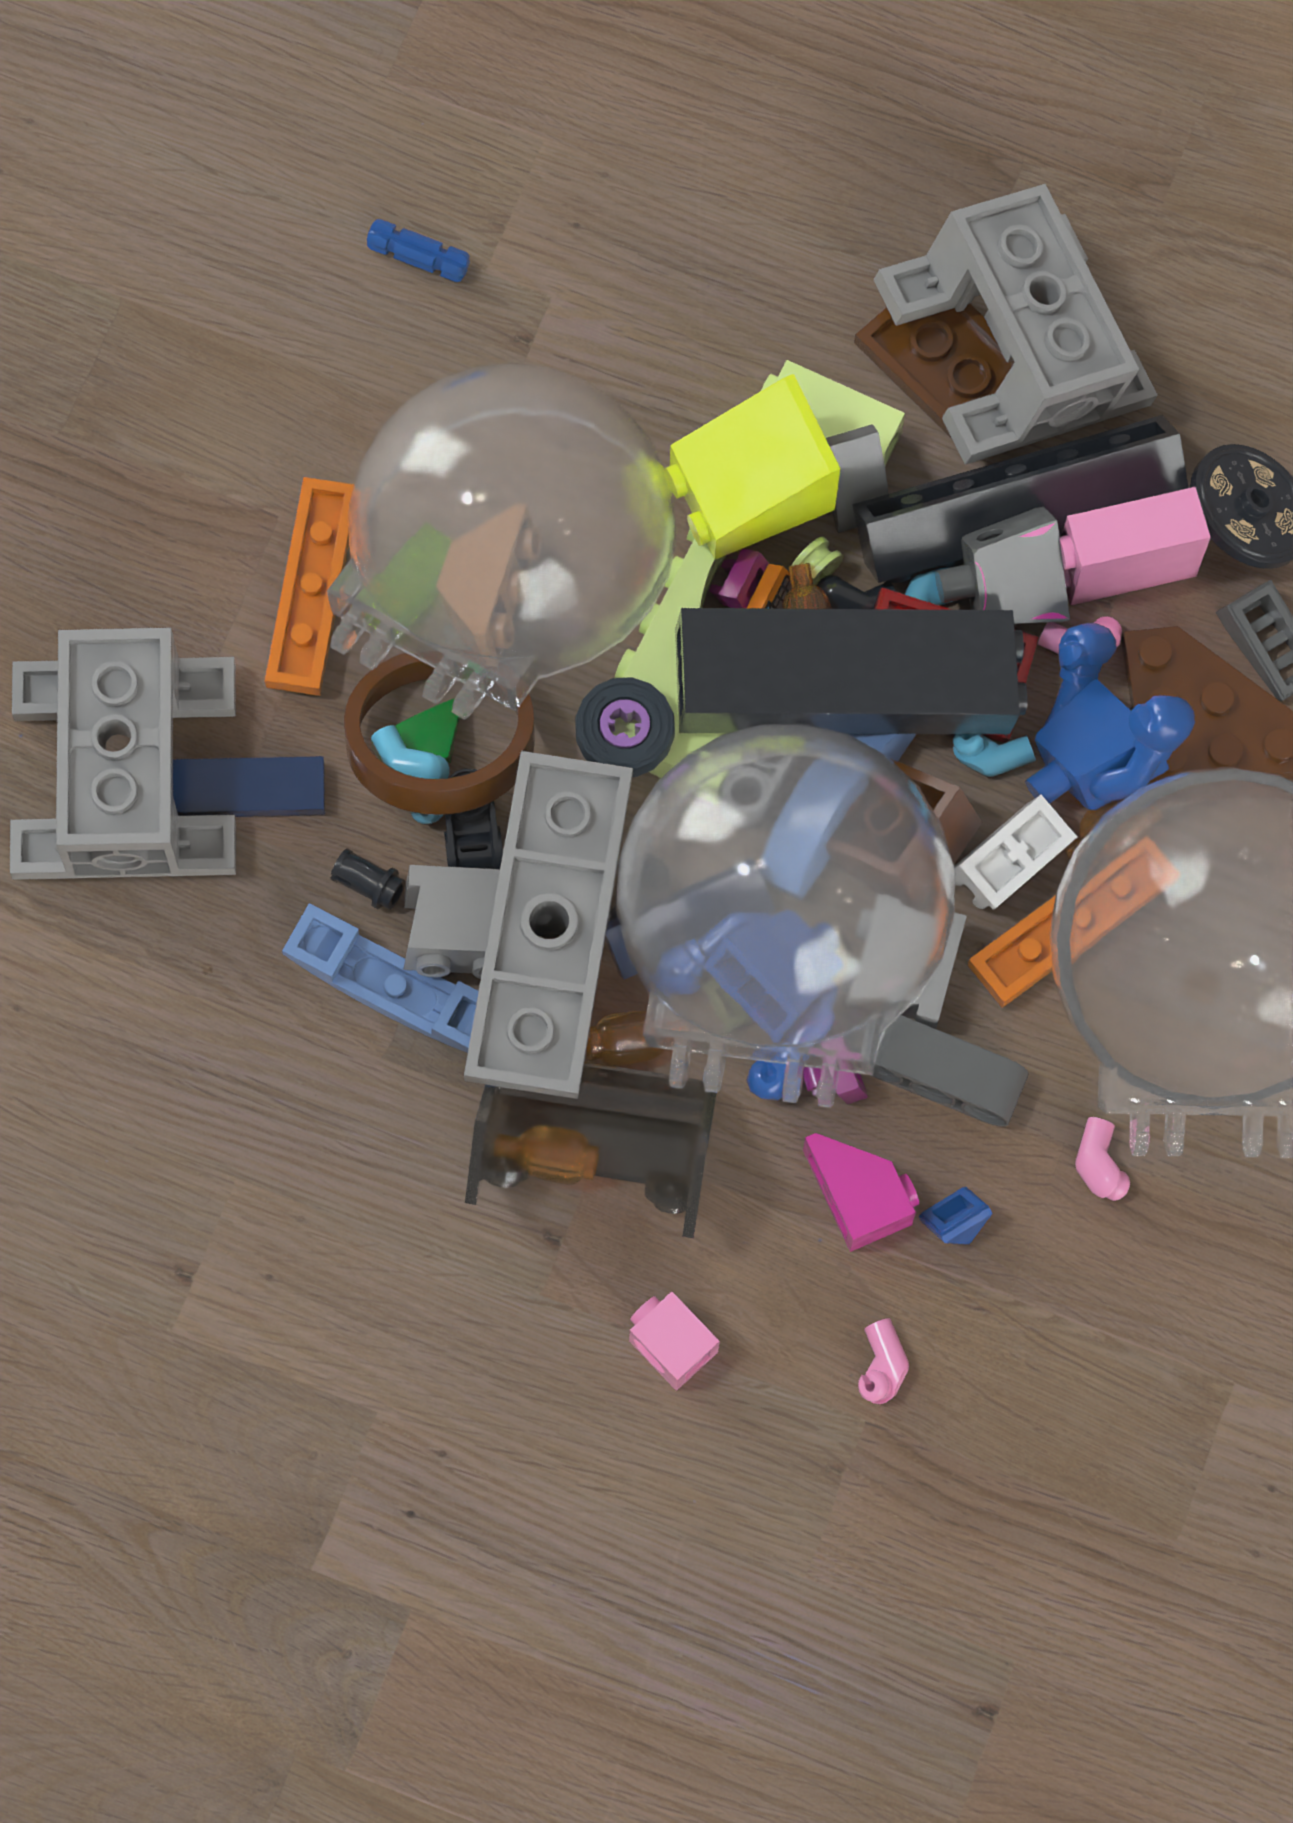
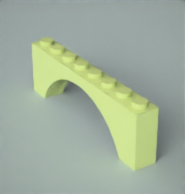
[611,360,905,803]

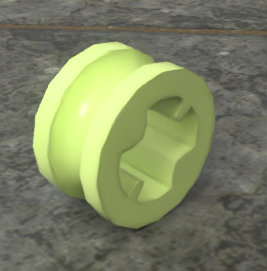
[789,536,843,591]

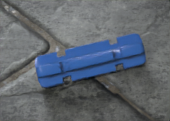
[366,219,470,282]

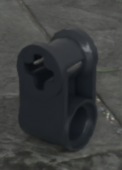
[444,768,503,870]

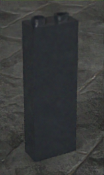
[675,608,1027,734]

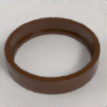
[344,647,535,815]

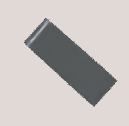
[856,1011,1029,1127]

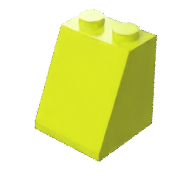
[664,374,841,560]

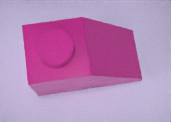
[803,1133,919,1252]

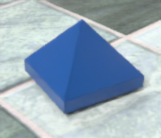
[919,1187,993,1245]

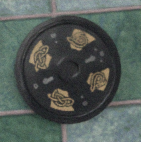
[1190,444,1293,569]

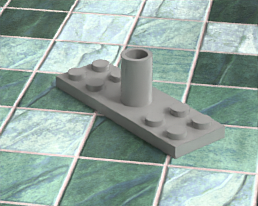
[464,751,633,1099]

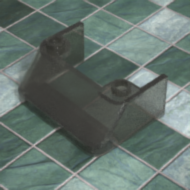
[465,1062,717,1239]

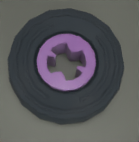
[575,677,675,777]

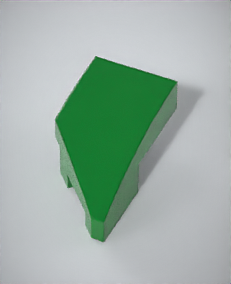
[371,698,462,763]

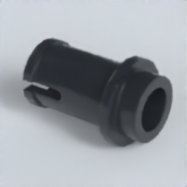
[330,848,406,910]

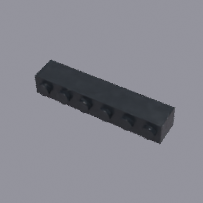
[852,415,1189,583]

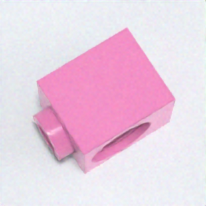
[629,1292,720,1391]

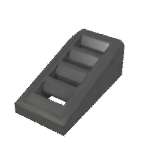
[1216,580,1293,702]

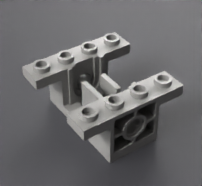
[874,184,1158,465]
[10,628,236,880]

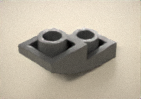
[826,424,889,533]

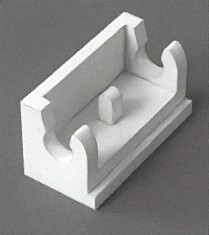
[947,795,1077,910]

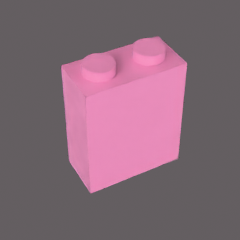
[1059,487,1211,605]

